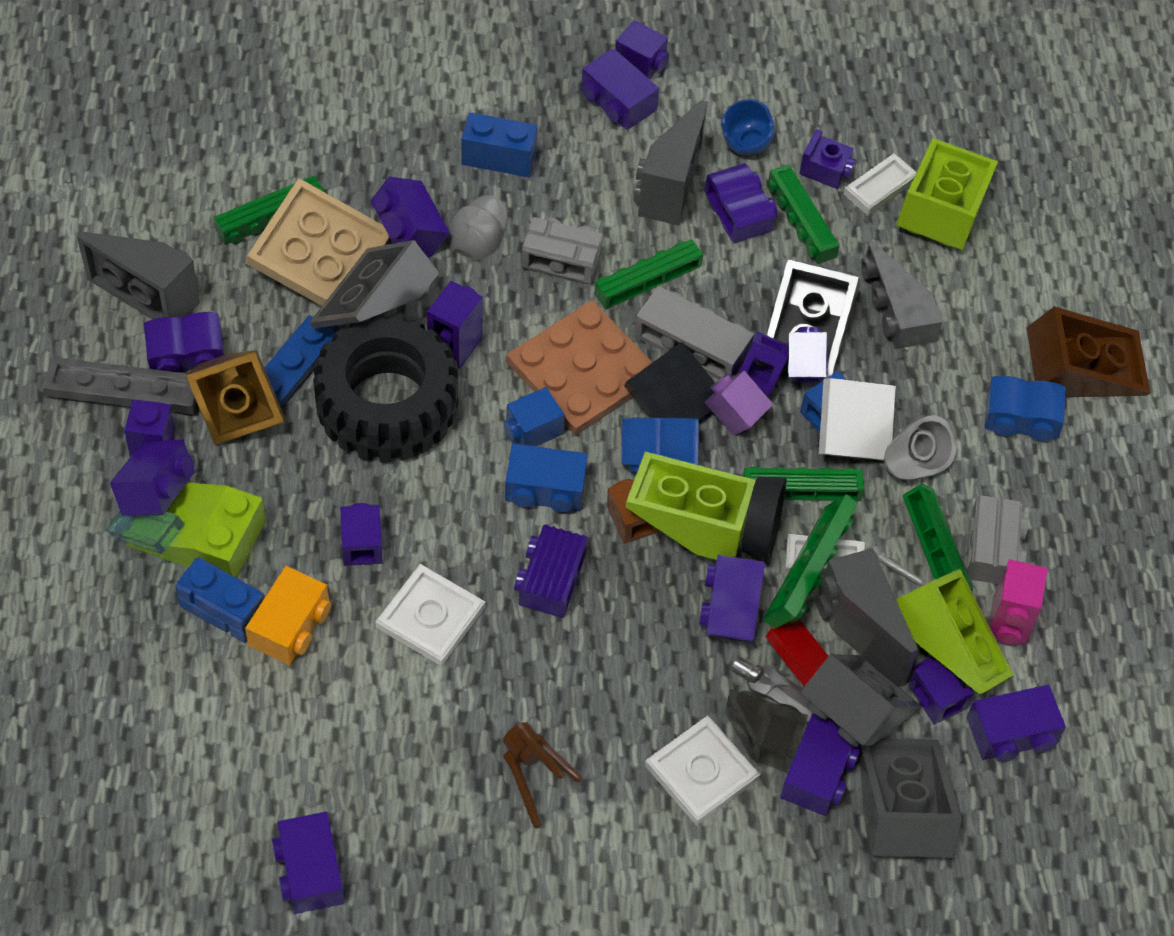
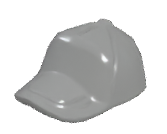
[446,195,508,260]
[884,415,956,480]

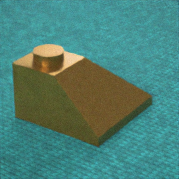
[186,350,285,445]

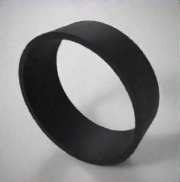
[742,476,787,562]

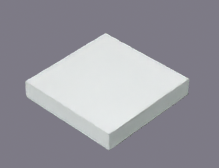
[819,378,896,461]
[375,564,485,666]
[645,716,760,826]

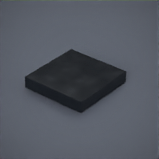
[624,342,715,422]

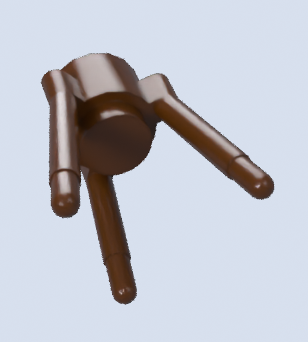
[503,722,581,828]

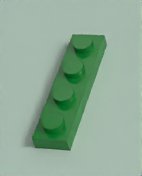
[763,494,858,629]

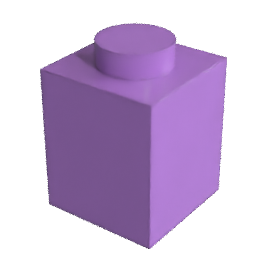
[704,371,773,435]

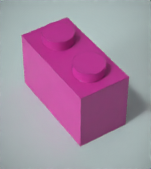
[988,559,1048,645]

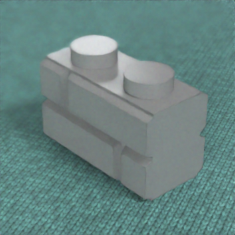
[522,217,603,284]
[966,495,1028,584]

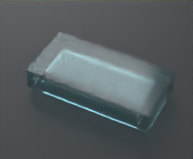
[106,511,185,554]

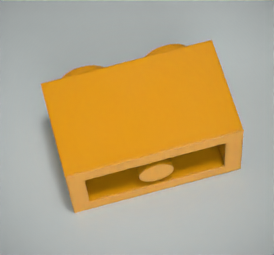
[245,566,331,665]

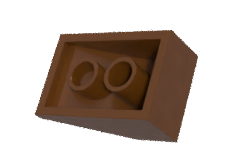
[1026,306,1150,398]

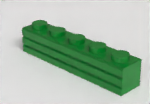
[767,164,840,265]
[214,175,325,246]
[594,239,703,310]
[742,466,864,501]
[902,483,974,591]

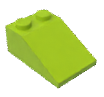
[896,138,998,250]
[625,452,756,560]
[126,483,266,578]
[896,569,1014,694]

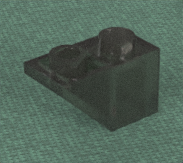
[725,689,808,773]

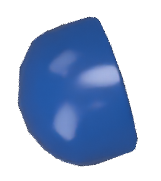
[721,99,775,156]

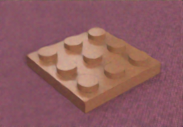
[506,300,652,436]

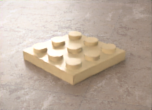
[245,178,390,306]

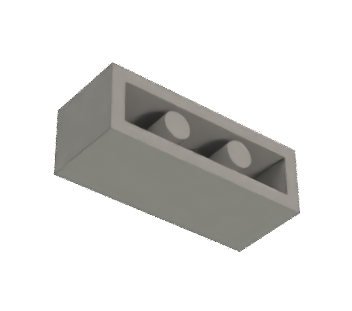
[634,286,754,379]

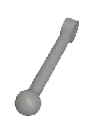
[867,545,933,587]

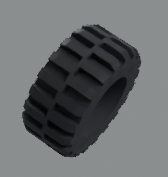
[313,315,458,462]

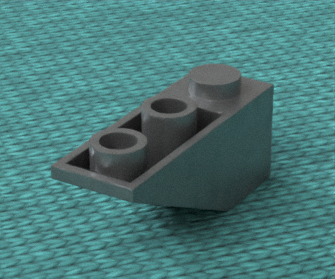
[861,242,942,349]

